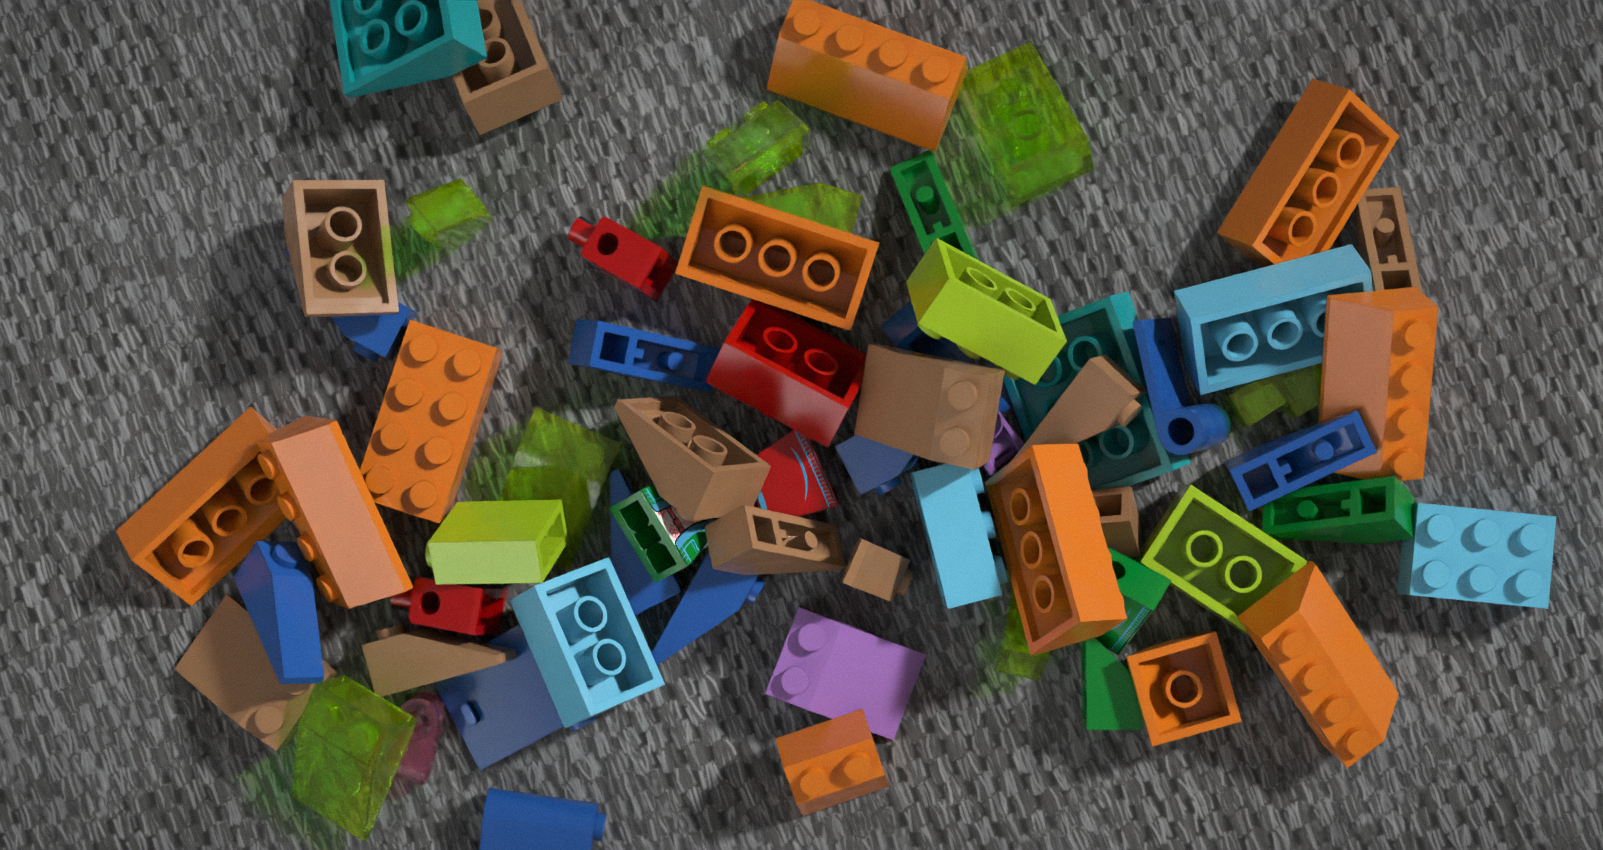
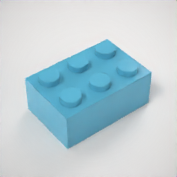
[909,464,1008,609]
[1397,503,1556,609]
[509,557,665,729]

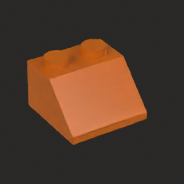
[1126,630,1242,747]
[775,709,889,816]

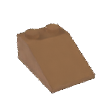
[452,0,563,135]
[282,180,399,317]
[854,343,1005,470]
[614,396,771,522]
[175,594,340,751]

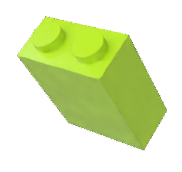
[425,499,569,585]

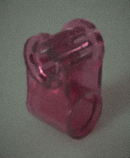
[380,692,446,785]

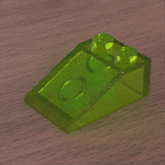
[957,41,1094,207]
[703,100,810,198]
[499,407,624,570]
[291,675,418,841]

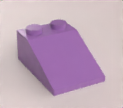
[765,605,926,740]

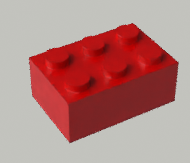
[705,299,867,447]

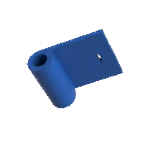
[1132,318,1231,455]
[433,625,597,771]
[479,788,607,850]

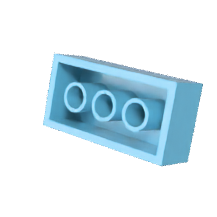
[1174,244,1373,395]

